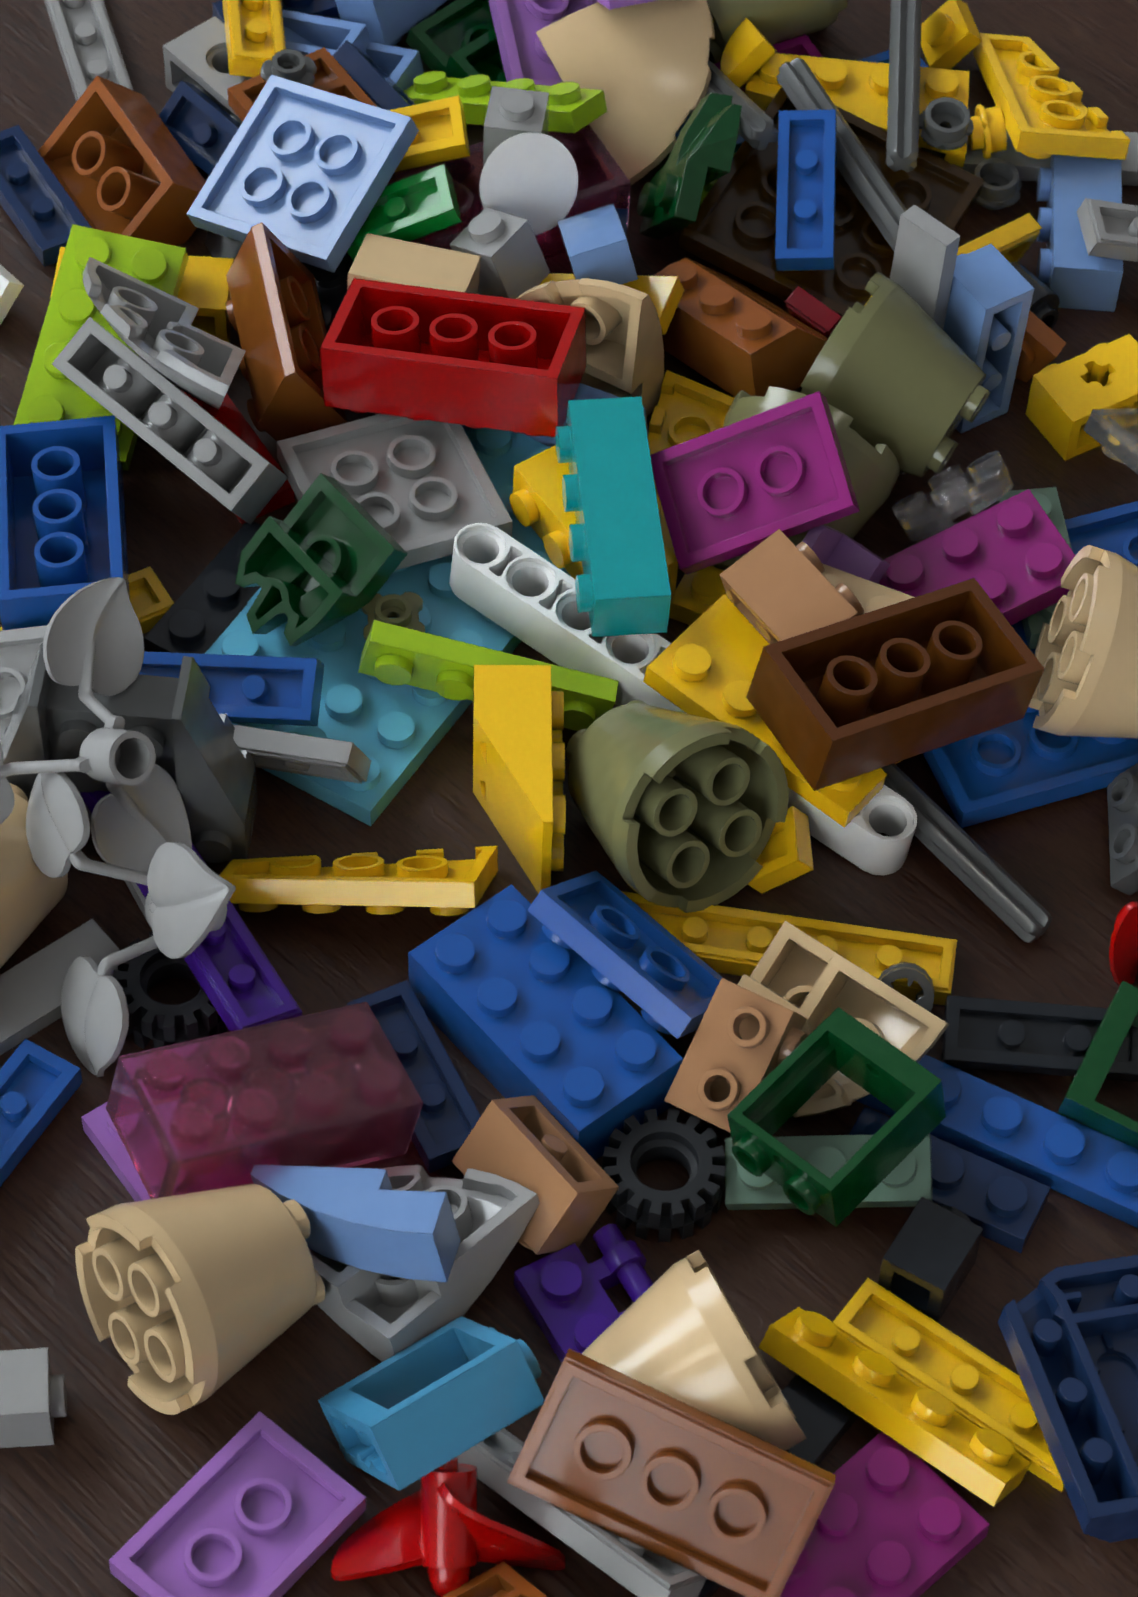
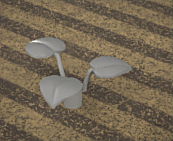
[0,577,192,873]
[26,772,236,1077]

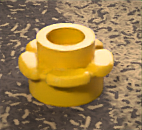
[967,104,1007,159]

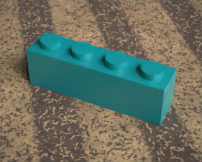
[556,396,671,637]

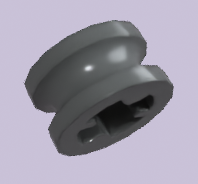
[878,962,935,1012]

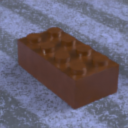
[746,578,1045,791]

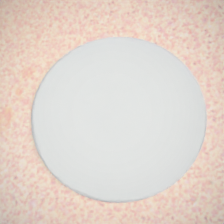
[479,132,578,235]

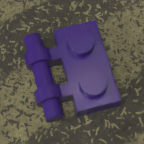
[514,1223,653,1363]

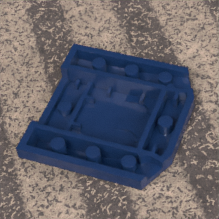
[998,1255,1138,1543]

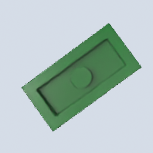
[347,164,462,261]

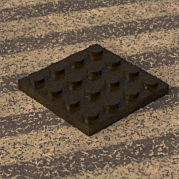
[678,87,984,317]

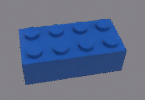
[0,415,130,630]
[408,884,683,1160]

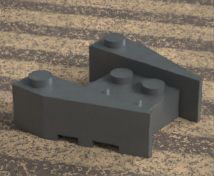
[0,643,258,863]

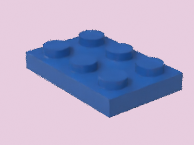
[527,870,723,1039]

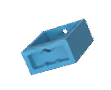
[318,1316,545,1491]

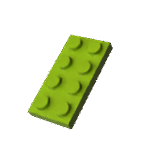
[14,224,188,471]

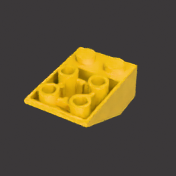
[473,665,566,894]

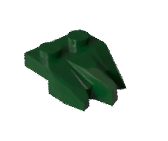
[405,0,506,82]
[637,93,742,240]
[235,473,408,646]

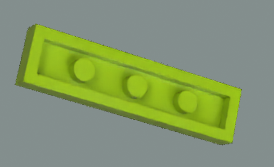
[403,71,608,134]
[358,620,619,731]

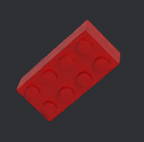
[320,278,587,437]

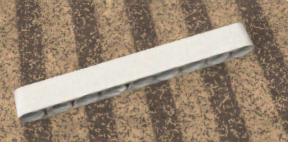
[449,523,917,876]

